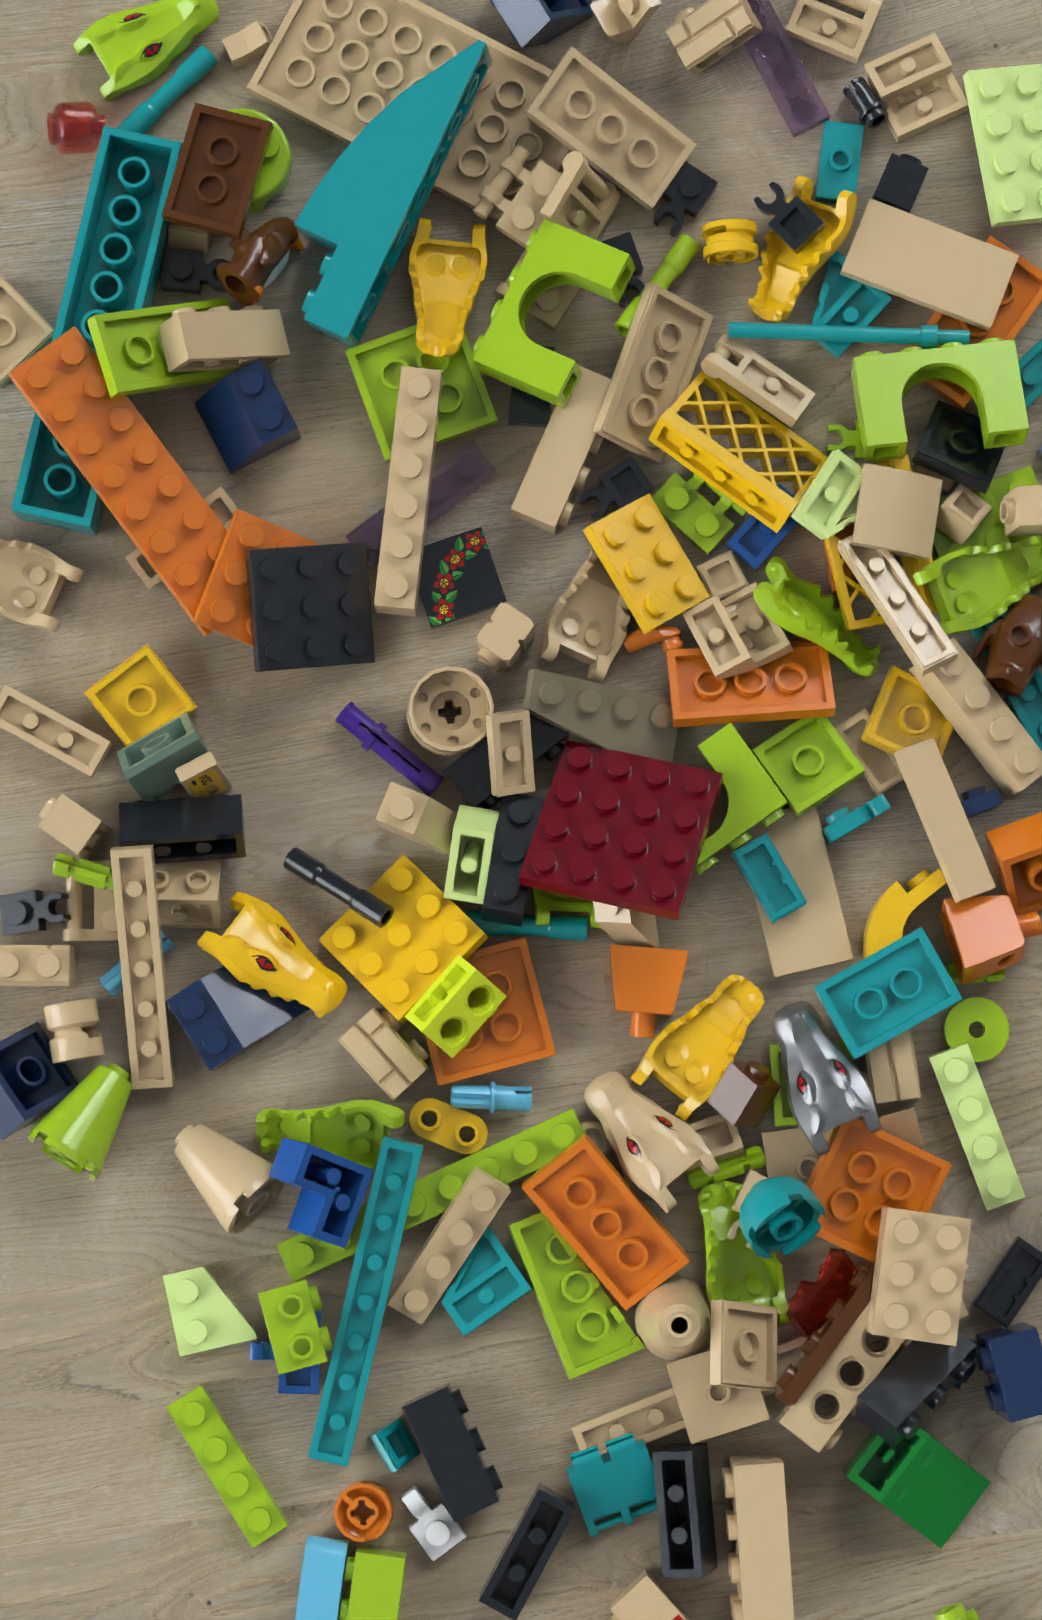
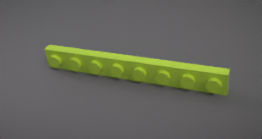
[276,1108,585,1282]

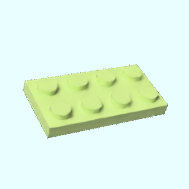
[963,63,1042,228]

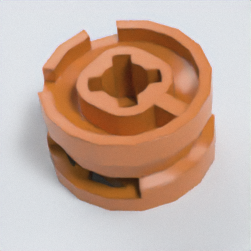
[334,1480,394,1542]

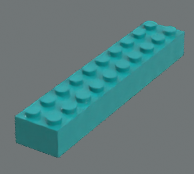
[11,126,183,536]

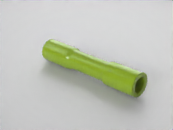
[614,234,700,338]

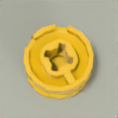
[702,218,759,265]

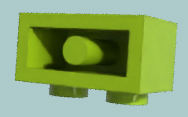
[258,1279,333,1375]

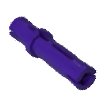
[335,701,444,796]

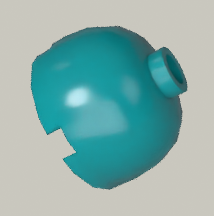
[739,1176,825,1259]

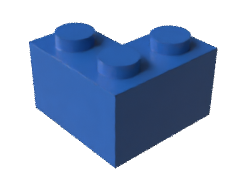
[269,1138,373,1249]

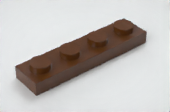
[775,1262,875,1406]

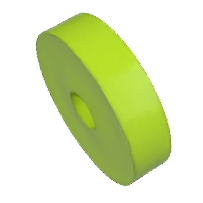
[942,997,1009,1062]

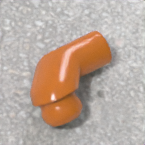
[623,625,684,654]

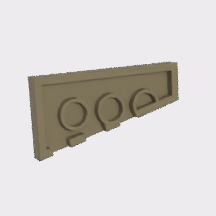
[522,669,678,762]

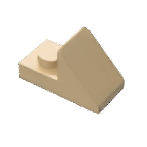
[590,0,662,47]

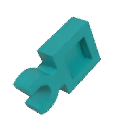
[822,793,891,845]

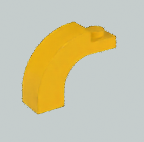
[862,868,947,959]

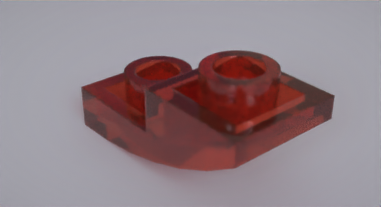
[786,1248,858,1338]

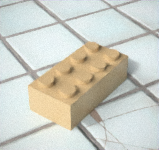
[722,1454,795,1620]

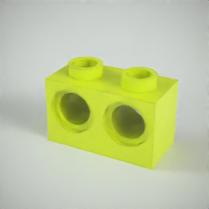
[404,955,507,1059]

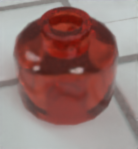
[47,101,106,155]

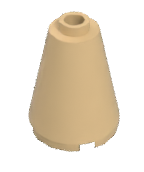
[174,1124,285,1234]
[634,1278,711,1360]

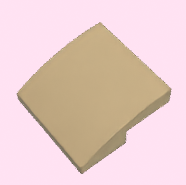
[864,33,969,144]
[851,463,943,560]
[682,582,794,680]

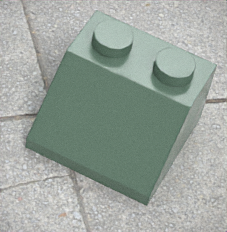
[117,712,210,801]

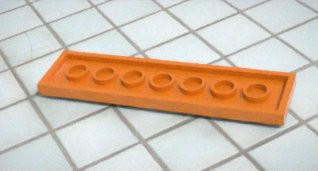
[8,326,227,636]

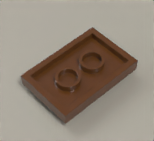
[162,103,274,240]

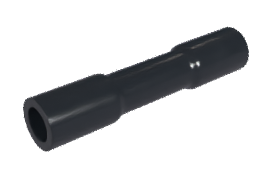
[284,847,394,928]

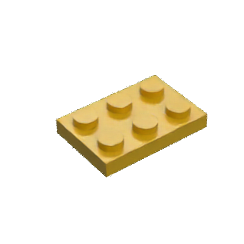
[583,493,710,635]

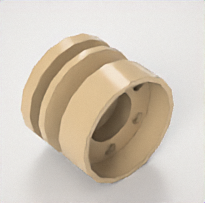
[406,666,494,757]

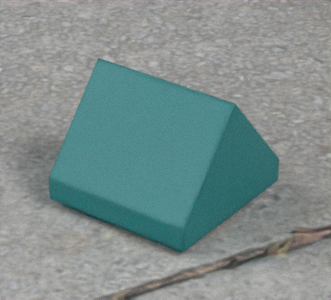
[369,1418,420,1472]

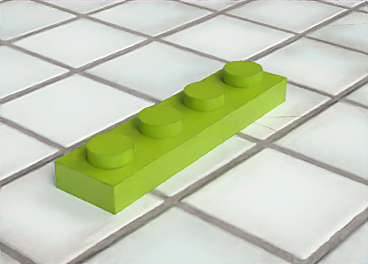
[166,1383,289,1548]

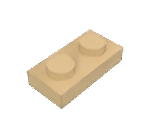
[485,709,535,797]

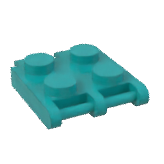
[566,1432,657,1539]

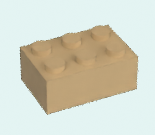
[867,1206,972,1346]

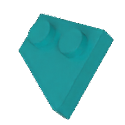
[811,251,892,360]
[441,1225,533,1337]

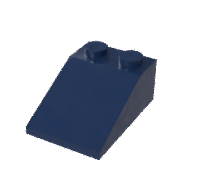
[166,966,311,1071]

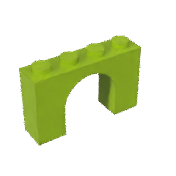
[473,218,636,409]
[851,338,1029,462]
[695,722,787,875]

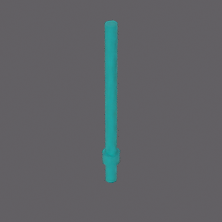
[728,322,970,349]

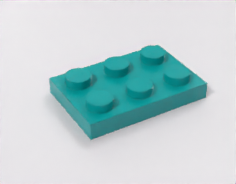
[813,927,963,1059]

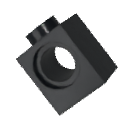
[872,153,929,213]

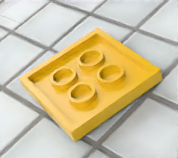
[318,854,489,1024]

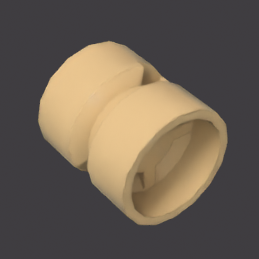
[44,998,105,1064]

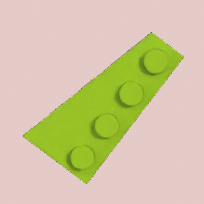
[508,1212,646,1379]

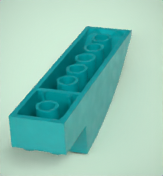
[294,40,492,348]

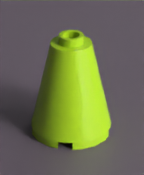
[27,1063,133,1181]

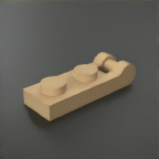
[700,334,816,428]

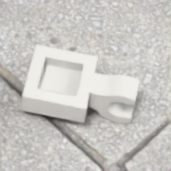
[401,1485,466,1561]

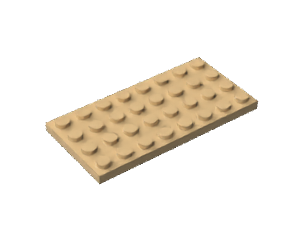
[247,0,571,222]

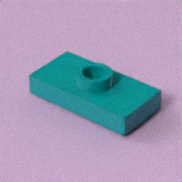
[815,120,864,203]
[731,833,808,924]

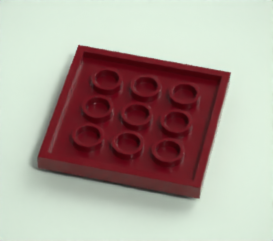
[519,740,723,920]

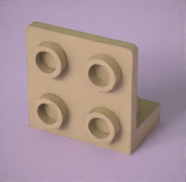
[155,859,222,929]

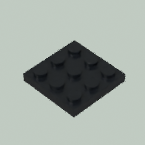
[245,542,375,672]

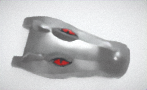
[771,1001,883,1157]

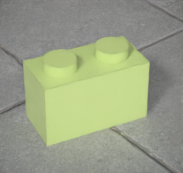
[444,804,500,905]

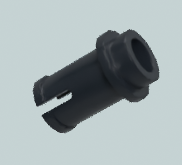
[843,76,889,129]

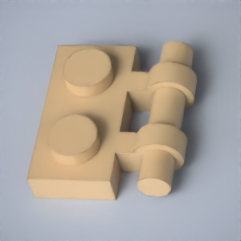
[473,145,562,248]

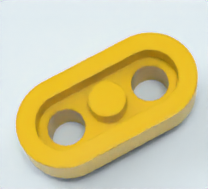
[409,1098,488,1154]

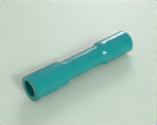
[117,45,218,134]
[466,910,588,941]

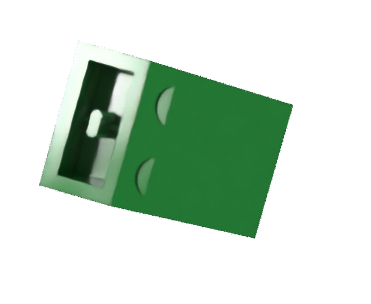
[842,1428,991,1549]

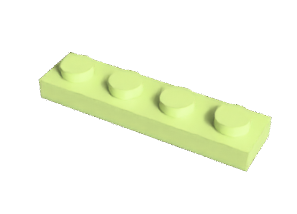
[928,1042,1026,1211]

